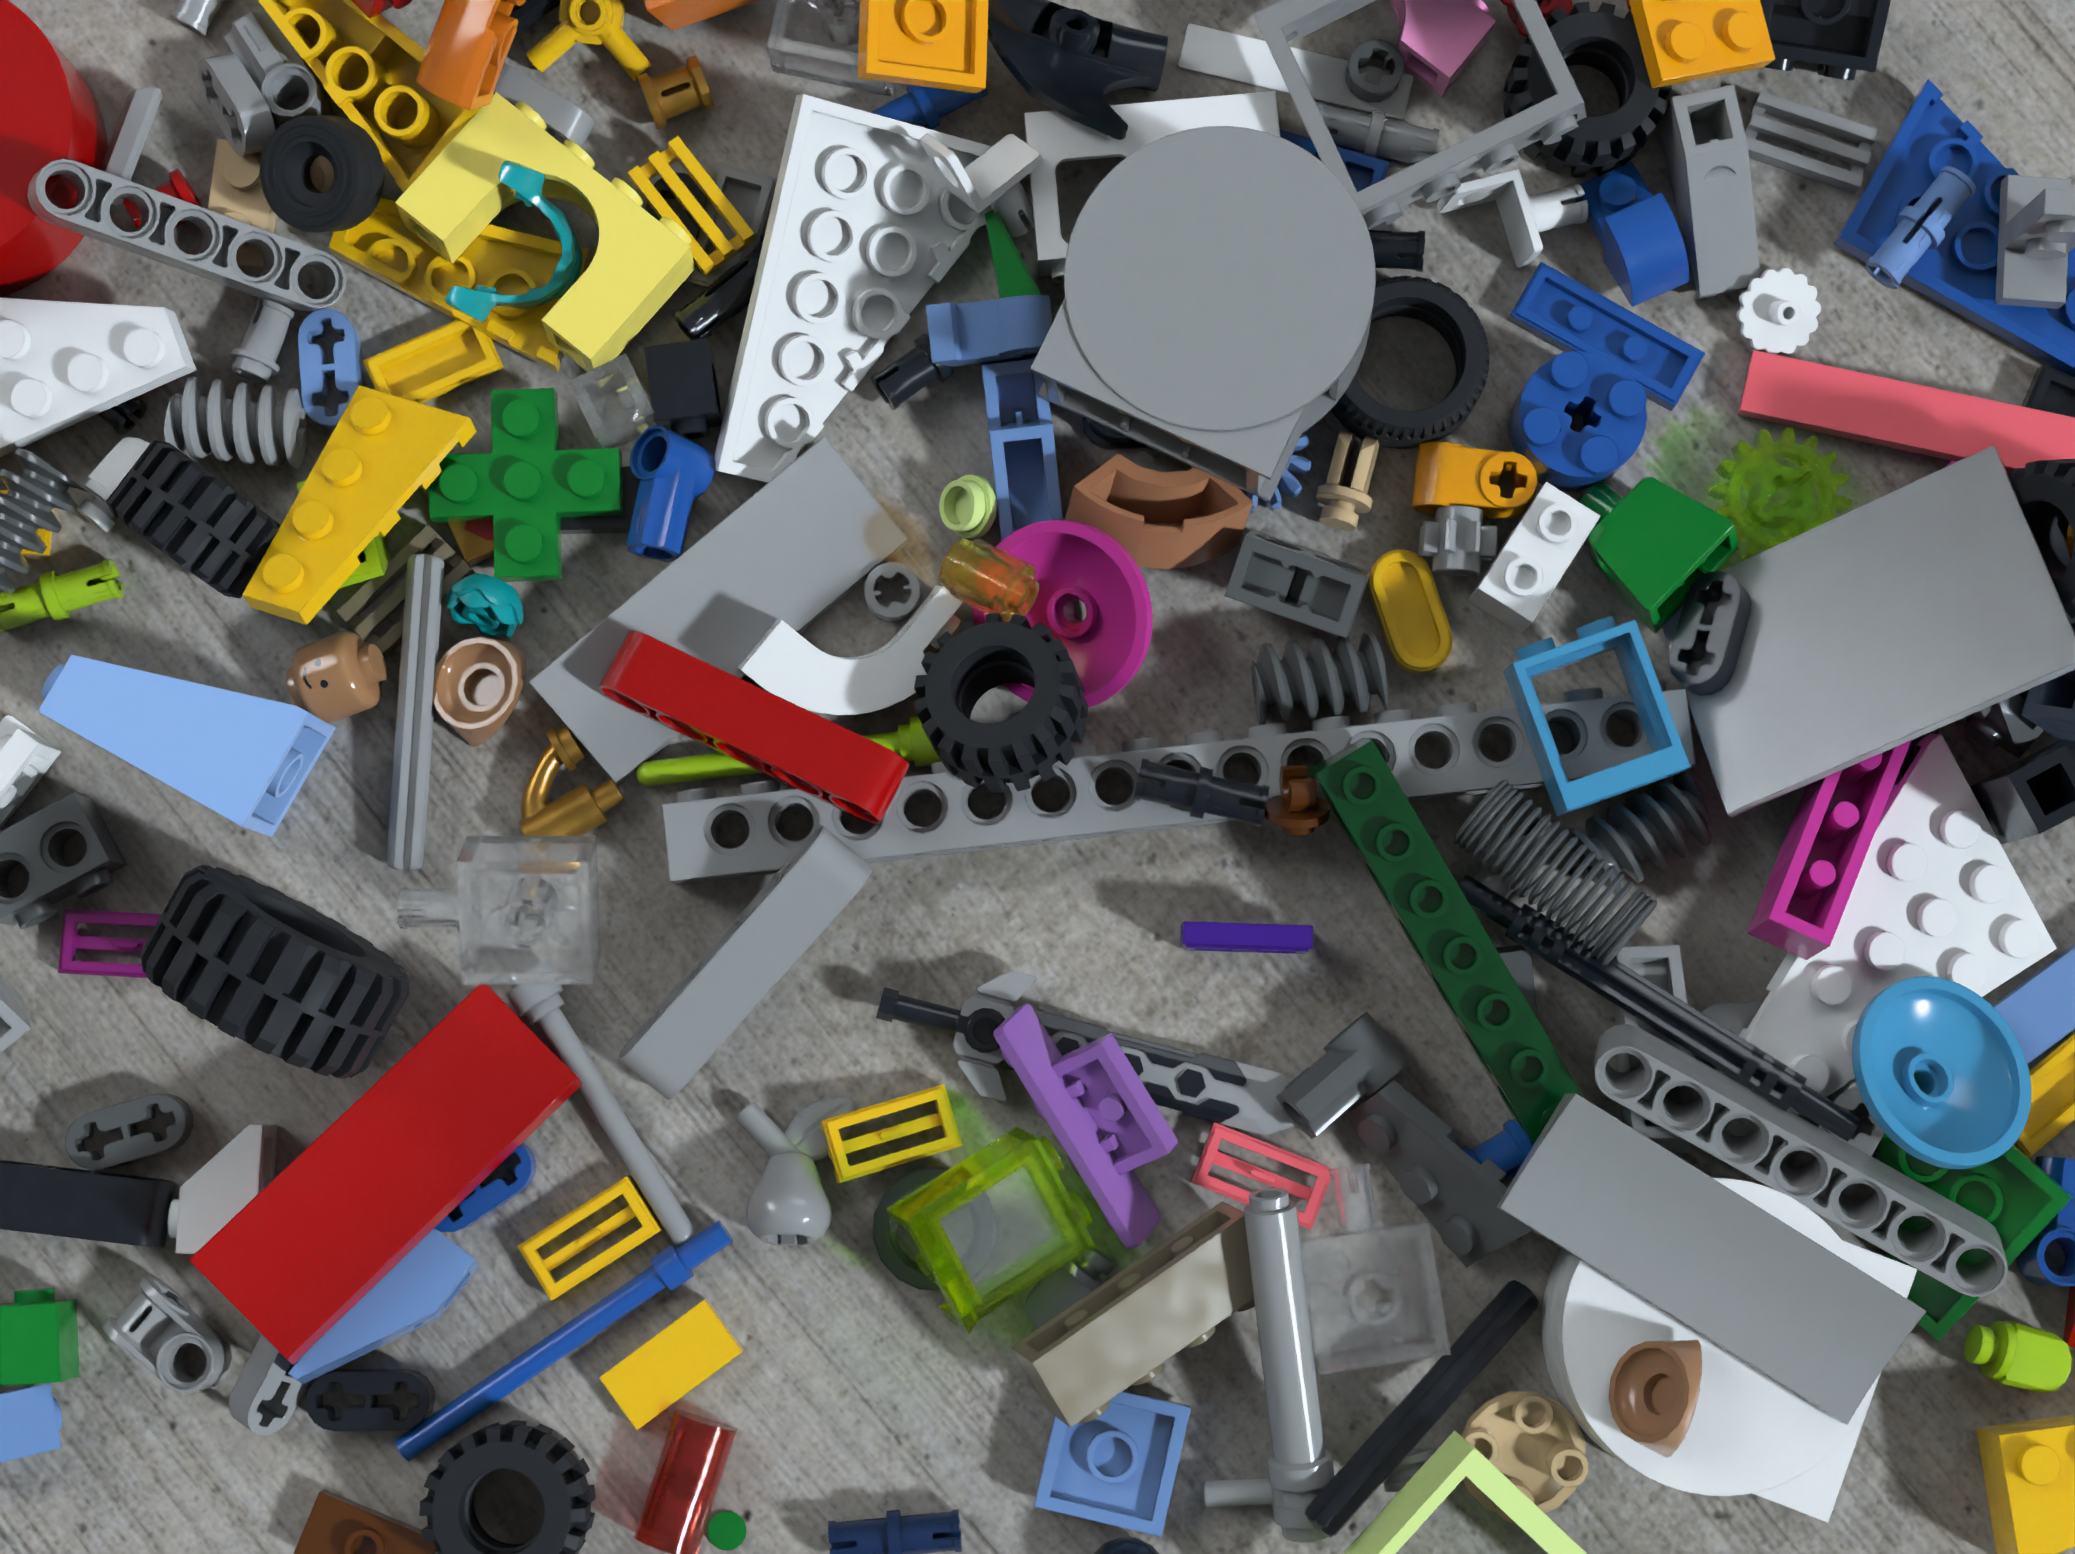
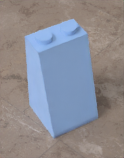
[38,655,336,837]

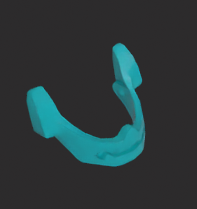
[445,160,582,322]

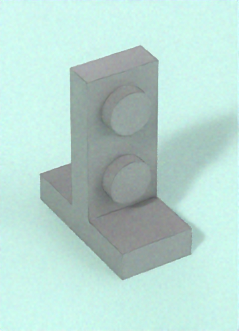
[1995,175,2075,309]

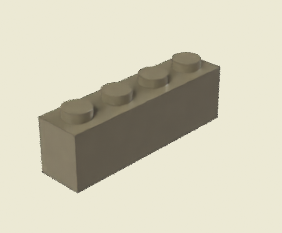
[1011,1201,1255,1428]

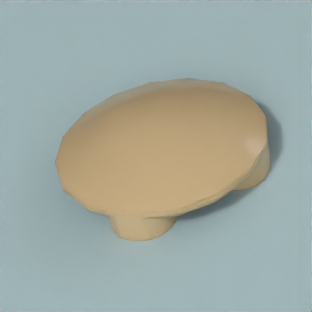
[1461,1391,1589,1523]

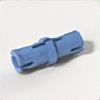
[1865,166,1976,289]

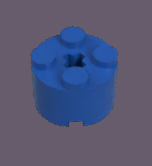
[1508,351,1647,492]

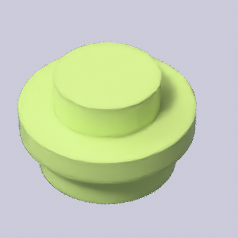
[939,475,997,538]

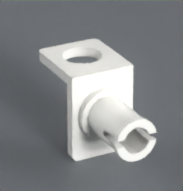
[919,133,1043,237]
[1437,169,1588,268]

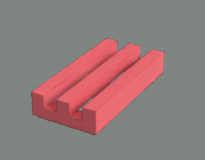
[1190,1122,1334,1230]

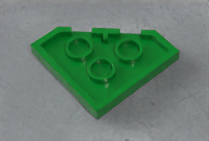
[1878,1082,2073,1342]

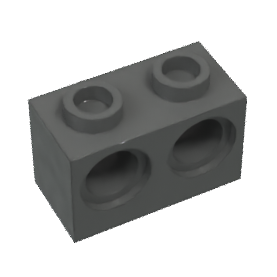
[1224,530,1371,638]
[0,792,127,929]

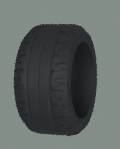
[1331,276,1490,449]

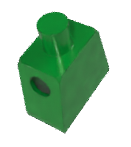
[1580,477,1739,634]

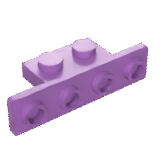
[993,1004,1179,1250]

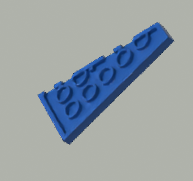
[1833,79,2075,377]

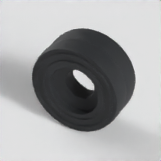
[260,116,385,233]

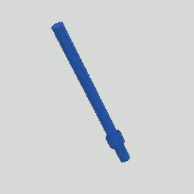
[395,1220,733,1462]

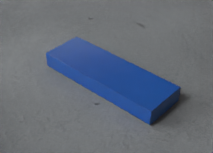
[1507,261,1705,411]

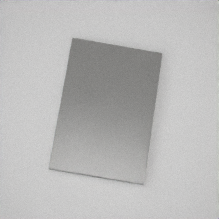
[1662,445,2075,818]

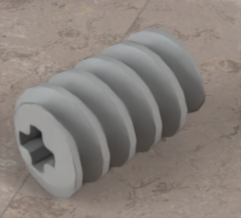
[164,376,308,470]

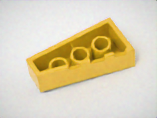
[258,0,482,193]
[1976,1414,2075,1554]

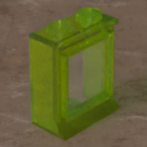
[886,1127,1097,1334]

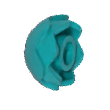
[446,573,524,638]

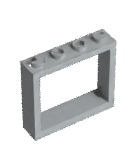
[1253,0,1586,230]

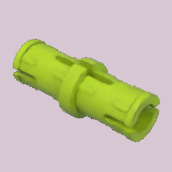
[0,558,124,634]

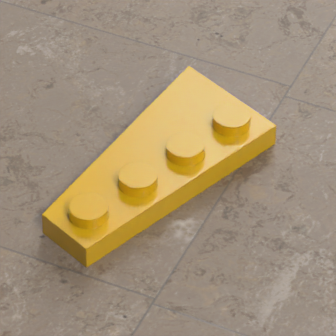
[329,198,592,373]

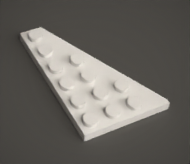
[714,94,992,483]
[1716,734,2057,1136]

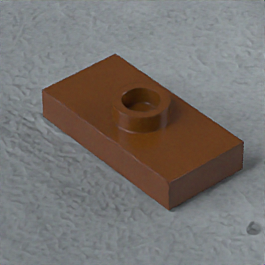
[293,1489,438,1554]

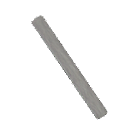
[386,554,444,870]

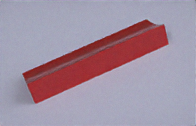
[189,981,582,1365]

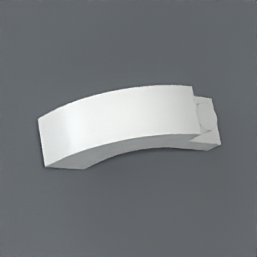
[737,585,963,715]

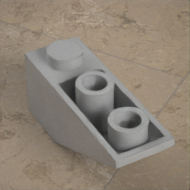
[1658,85,1761,299]

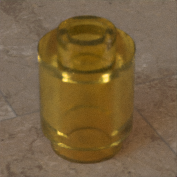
[939,538,1039,622]

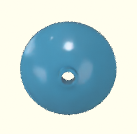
[1852,976,2031,1169]

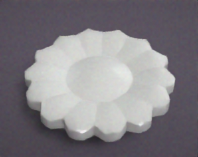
[1736,268,1821,355]

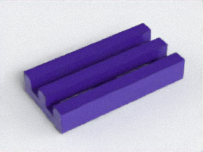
[1180,921,1313,954]

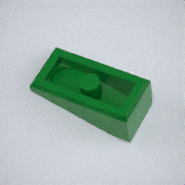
[985,210,1053,317]

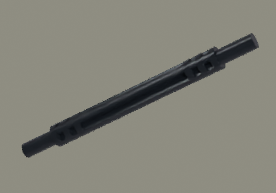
[1459,874,1861,1142]

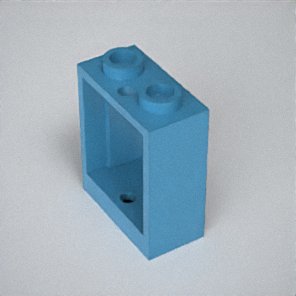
[1503,616,1691,816]

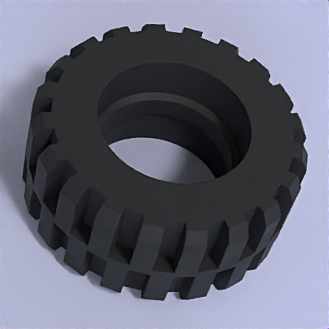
[141,865,409,1079]

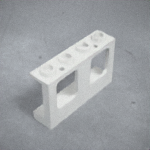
[1024,91,1280,283]

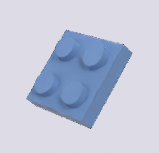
[1034,1390,1191,1537]

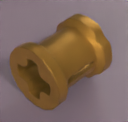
[637,55,716,130]

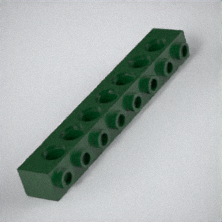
[1308,737,1584,1146]

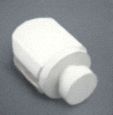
[77,437,150,533]

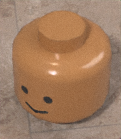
[286,631,388,723]

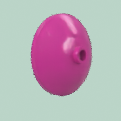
[973,519,1153,708]

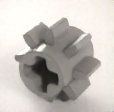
[1418,506,1498,577]

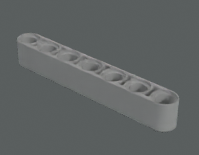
[1595,1024,2008,1297]

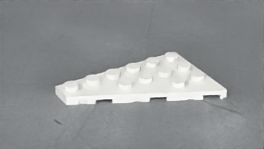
[0,298,196,457]

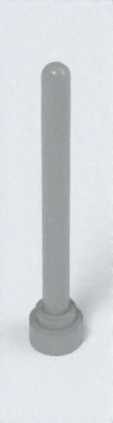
[506,968,695,1246]

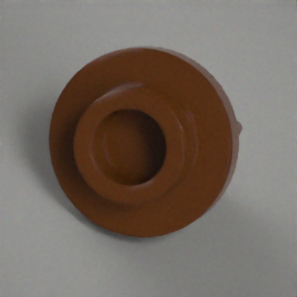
[1264,765,1330,835]

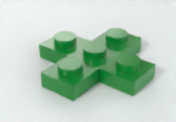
[429,388,624,582]

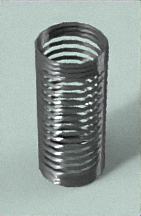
[1454,780,1657,965]

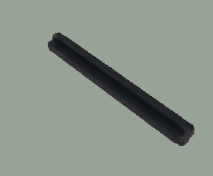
[1305,1280,1539,1537]

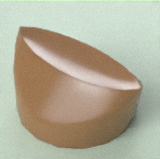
[432,637,526,747]
[1608,1340,1702,1458]

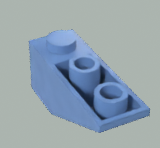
[288,1228,479,1384]

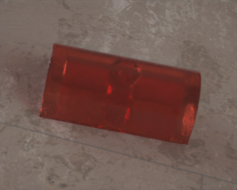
[634,1409,738,1554]

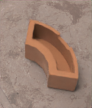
[1065,453,1253,569]

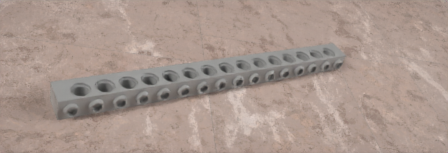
[662,680,1696,885]

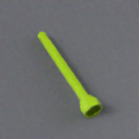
[636,716,942,786]

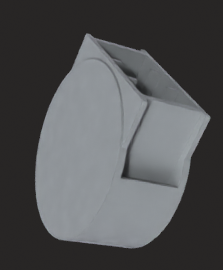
[1030,126,1376,502]

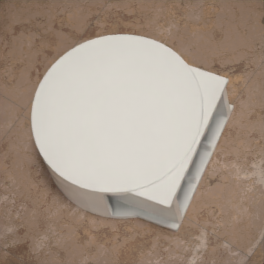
[1541,1177,1917,1523]

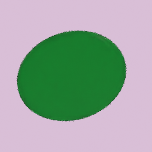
[707,1511,746,1551]

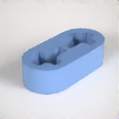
[298,309,364,432]

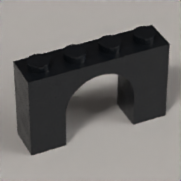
[1970,739,2075,844]

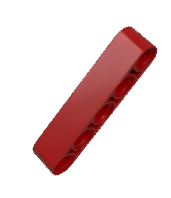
[599,630,910,824]

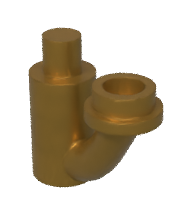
[519,724,625,860]

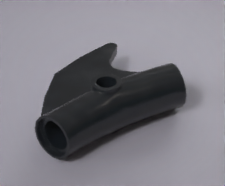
[987,0,1168,140]

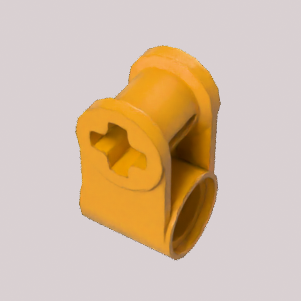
[1411,442,1537,520]

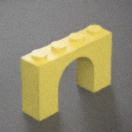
[395,92,695,380]

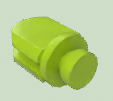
[1964,1320,2072,1393]

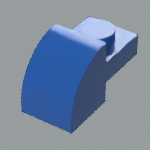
[1575,162,1689,307]

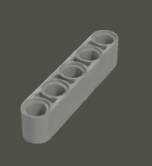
[27,159,346,313]
[618,825,873,1100]

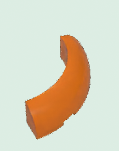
[416,0,526,111]

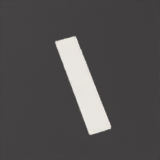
[1178,24,1413,119]

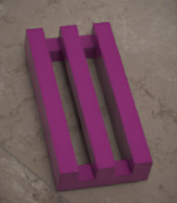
[58,909,162,978]

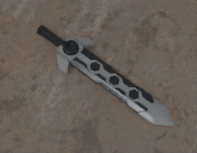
[876,970,1294,1136]

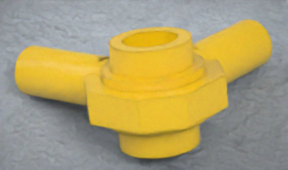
[526,0,653,81]

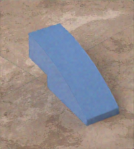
[981,354,1063,541]

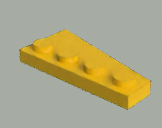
[242,385,477,625]

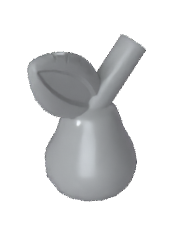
[736,1097,856,1246]

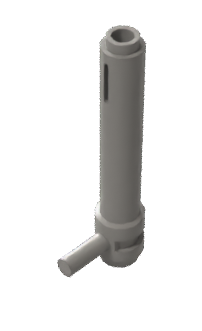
[1204,1188,1335,1543]

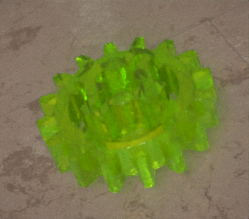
[1708,428,1852,560]

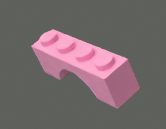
[1389,0,1496,97]

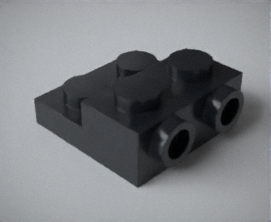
[1760,0,1891,80]

